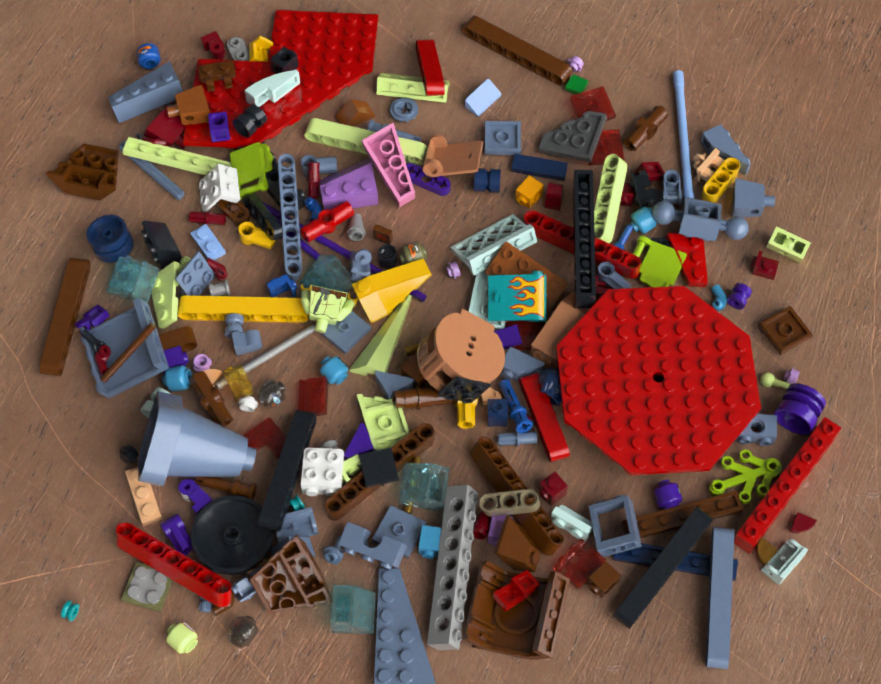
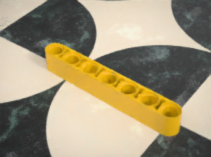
[178,295,308,323]

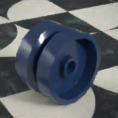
[86,215,134,263]

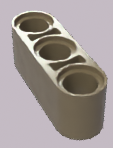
[479,489,541,517]

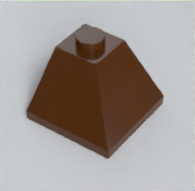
[494,516,541,572]

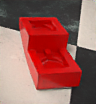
[493,570,540,612]

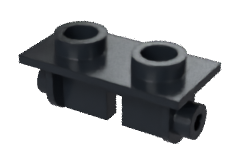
[630,170,655,208]

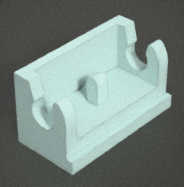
[761,539,808,585]

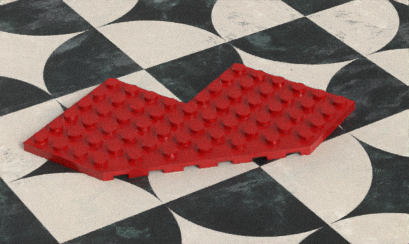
[183,10,379,148]

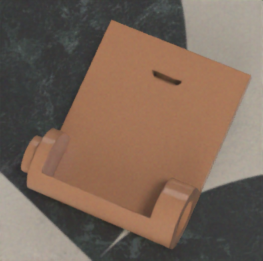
[423,135,483,177]

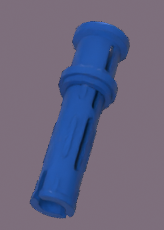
[498,379,533,433]

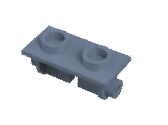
[231,566,262,603]

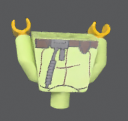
[300,284,358,333]

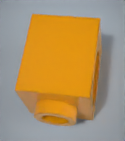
[515,175,544,209]

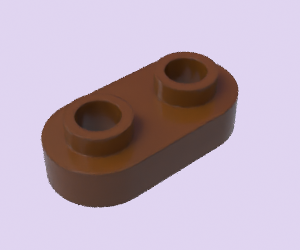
[219,199,250,225]

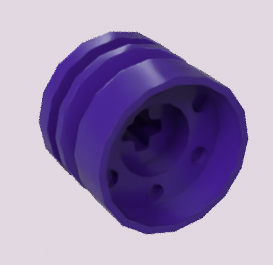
[774,383,826,435]

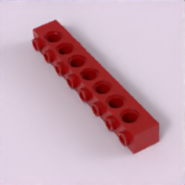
[734,417,841,555]

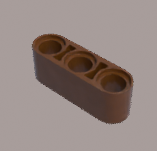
[159,326,197,352]

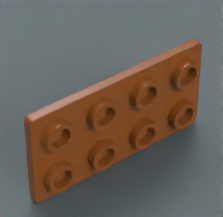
[485,242,568,314]

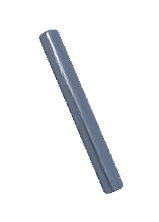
[119,141,185,200]

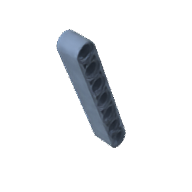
[277,153,302,281]
[705,527,734,669]

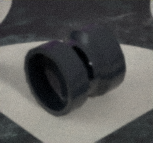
[378,244,397,269]

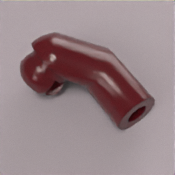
[206,258,228,280]
[95,345,111,375]

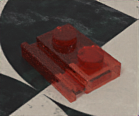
[298,376,328,416]

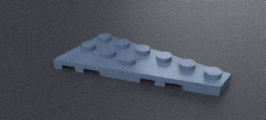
[374,568,436,684]

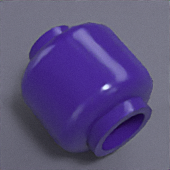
[653,480,682,510]

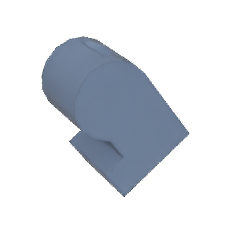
[231,330,263,356]

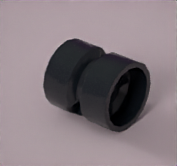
[233,104,267,138]

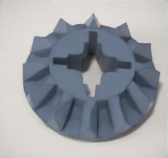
[390,98,418,123]

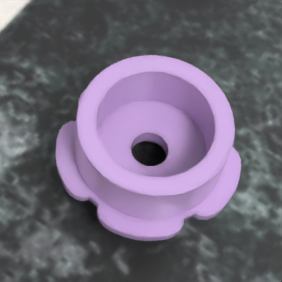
[567,56,584,72]
[446,261,461,279]
[193,354,212,372]
[784,367,800,384]

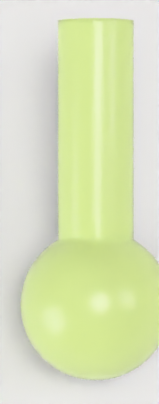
[760,372,790,390]

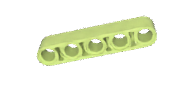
[594,154,627,244]

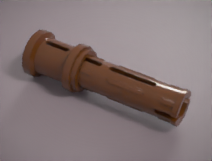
[195,477,257,500]

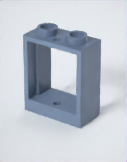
[589,495,642,557]

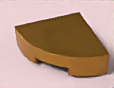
[757,538,778,566]

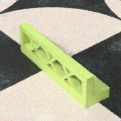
[376,73,450,103]

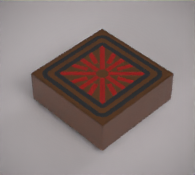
[373,224,393,245]

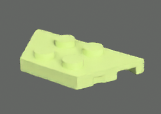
[357,394,410,451]

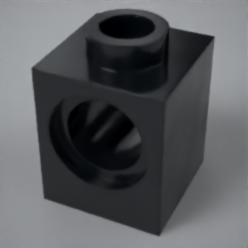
[270,47,299,74]

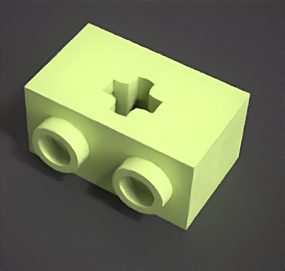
[766,226,811,263]

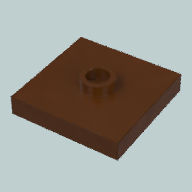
[758,306,813,355]

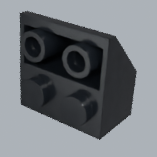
[141,221,182,269]

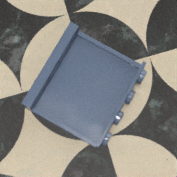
[80,297,169,399]

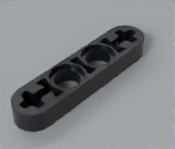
[243,193,283,240]

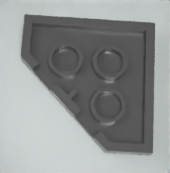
[539,111,607,162]

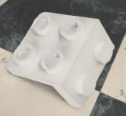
[199,164,240,212]
[301,448,344,497]

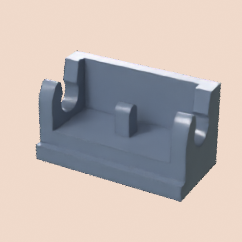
[276,507,318,543]

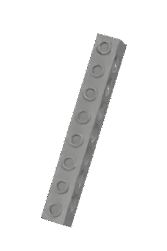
[427,485,478,650]

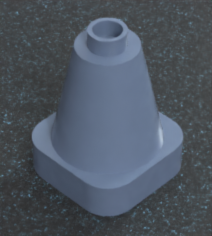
[138,391,256,487]

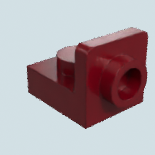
[634,162,665,181]
[620,182,635,206]
[751,250,779,280]

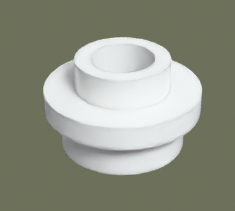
[238,396,258,412]

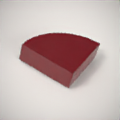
[790,512,817,534]

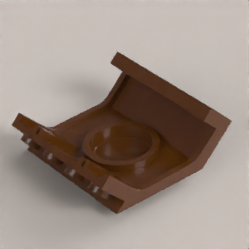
[462,560,570,660]

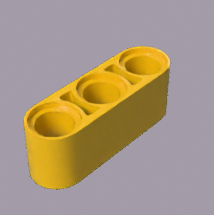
[701,158,740,203]

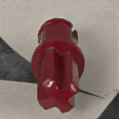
[306,162,321,199]
[189,211,226,226]

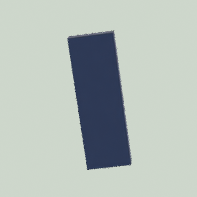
[511,154,568,181]

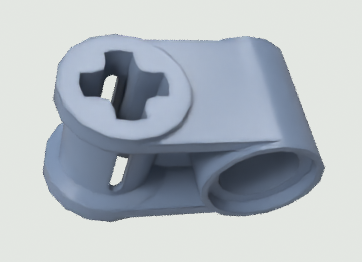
[662,170,682,206]

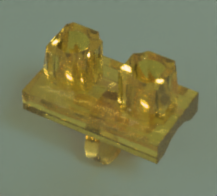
[224,365,254,403]

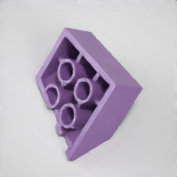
[319,158,378,210]

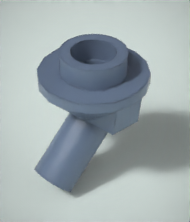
[323,536,344,565]

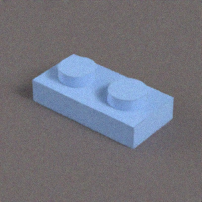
[190,224,226,260]

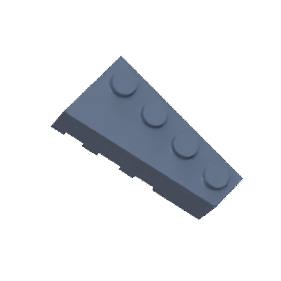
[108,61,183,123]

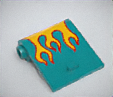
[488,271,547,322]

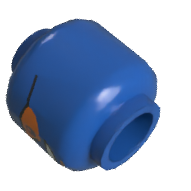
[136,43,161,69]

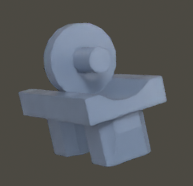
[350,249,372,282]

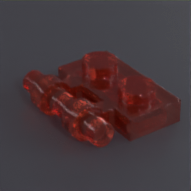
[553,539,607,591]

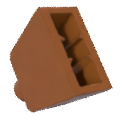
[167,85,210,125]

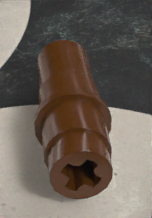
[392,386,453,410]

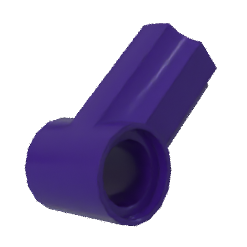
[160,513,193,555]

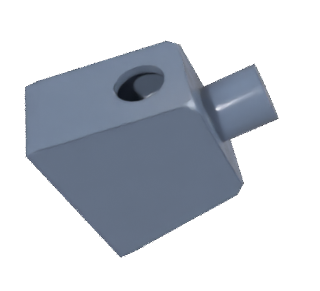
[732,178,775,217]

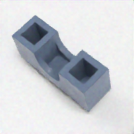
[338,522,407,570]

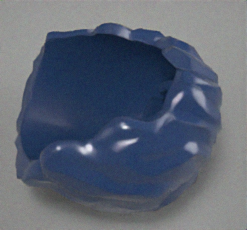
[539,368,562,406]

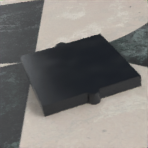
[359,448,399,488]

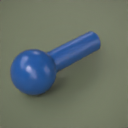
[612,225,633,250]

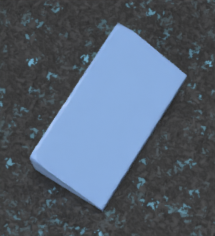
[465,79,501,117]

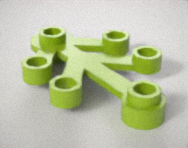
[709,449,782,504]

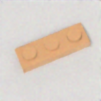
[125,467,162,526]

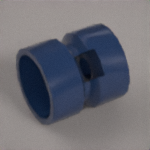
[474,168,501,193]

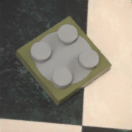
[121,562,173,613]

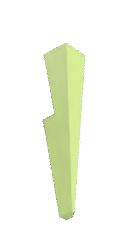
[349,295,412,376]

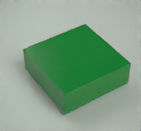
[565,74,589,97]

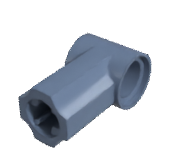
[301,155,337,178]
[596,262,632,289]

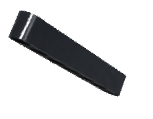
[258,409,317,532]
[613,507,714,629]

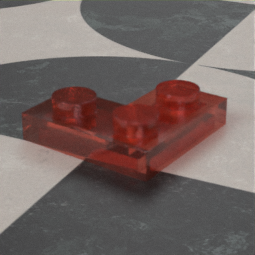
[243,417,286,459]

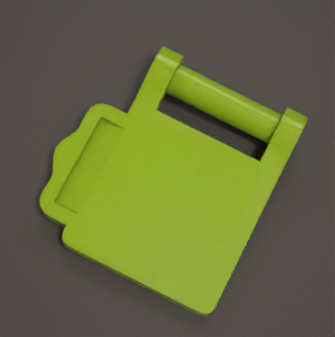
[230,142,273,200]
[629,235,687,287]

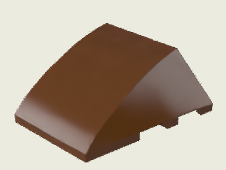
[46,144,119,201]
[250,534,334,613]

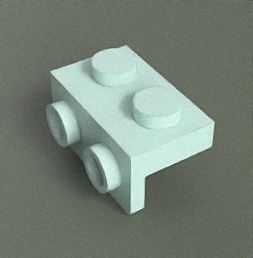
[551,505,593,542]

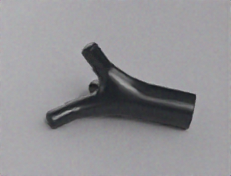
[80,329,105,355]

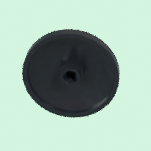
[191,496,273,575]

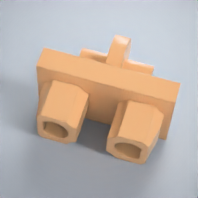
[693,148,725,182]

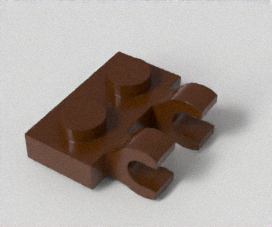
[198,60,236,92]

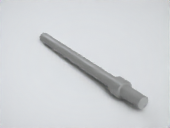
[215,324,315,389]

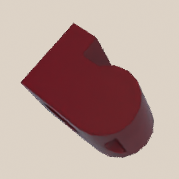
[200,31,226,60]
[544,182,564,211]

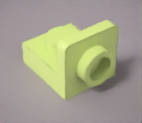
[342,454,362,485]

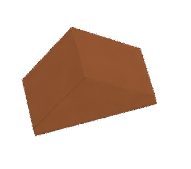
[336,99,375,127]

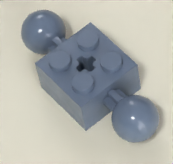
[651,197,749,241]

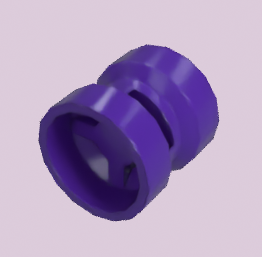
[727,283,752,309]

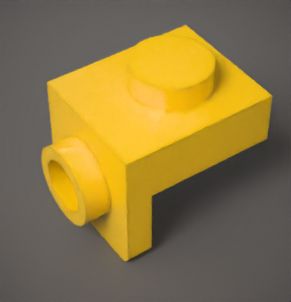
[249,36,273,62]

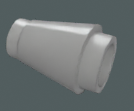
[347,213,366,241]

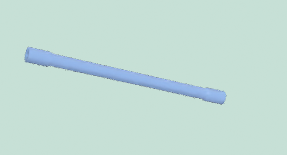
[673,70,694,201]

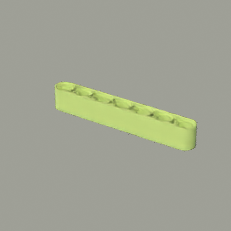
[304,118,427,166]

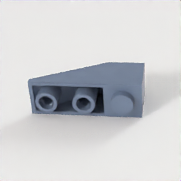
[700,124,751,175]

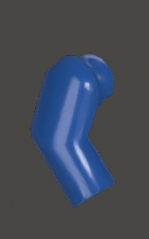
[305,197,322,221]

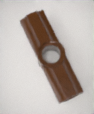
[623,105,668,151]
[189,371,234,427]

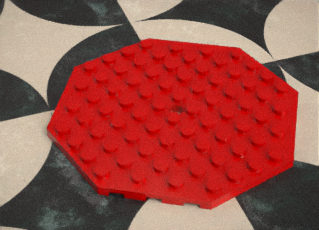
[556,286,761,475]

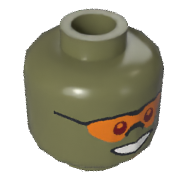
[399,241,428,264]

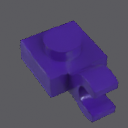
[75,304,110,334]

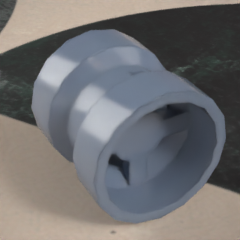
[224,313,244,339]

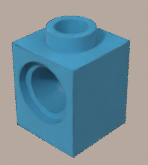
[418,525,442,559]

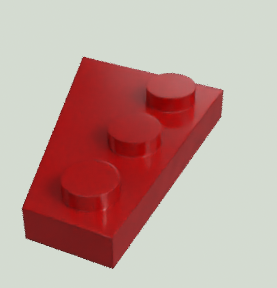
[665,233,708,287]

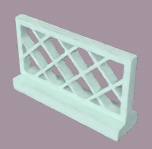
[450,214,537,275]

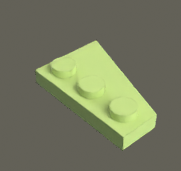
[148,261,180,329]

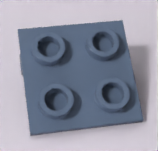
[175,251,215,296]

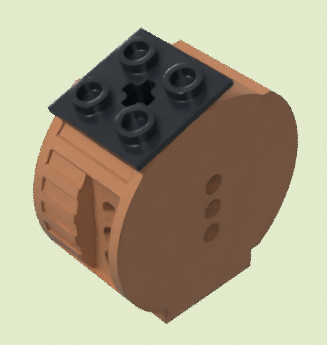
[417,309,505,404]

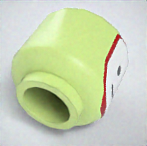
[166,622,198,654]

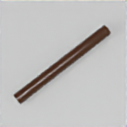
[100,323,156,383]

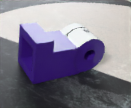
[178,479,213,516]

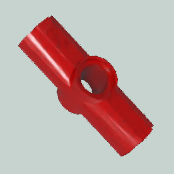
[300,201,355,242]

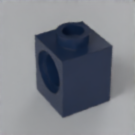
[487,399,508,427]

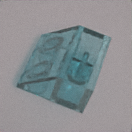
[300,255,355,293]
[107,257,159,303]
[398,463,450,512]
[331,585,376,634]

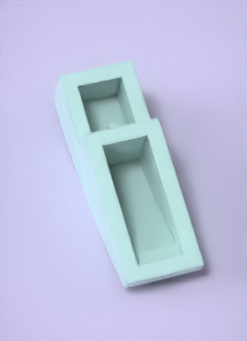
[245,70,300,107]

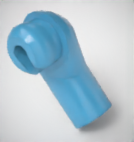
[711,284,728,311]

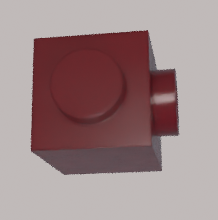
[538,471,568,506]

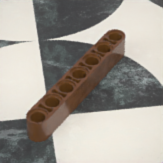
[462,16,572,86]
[39,258,91,376]
[325,423,435,521]
[470,436,564,556]

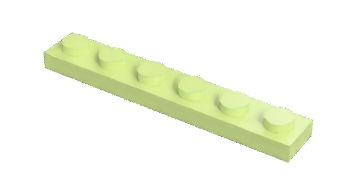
[123,137,231,175]

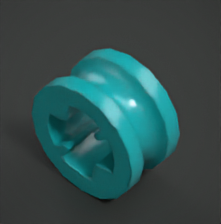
[289,494,305,511]
[61,600,80,621]

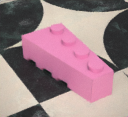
[362,123,415,207]

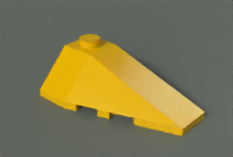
[352,258,432,324]

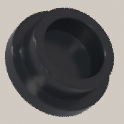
[119,445,138,464]

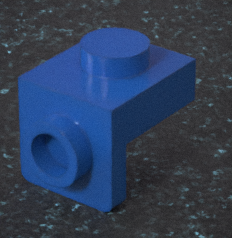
[266,274,298,298]

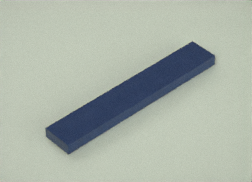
[613,543,738,581]

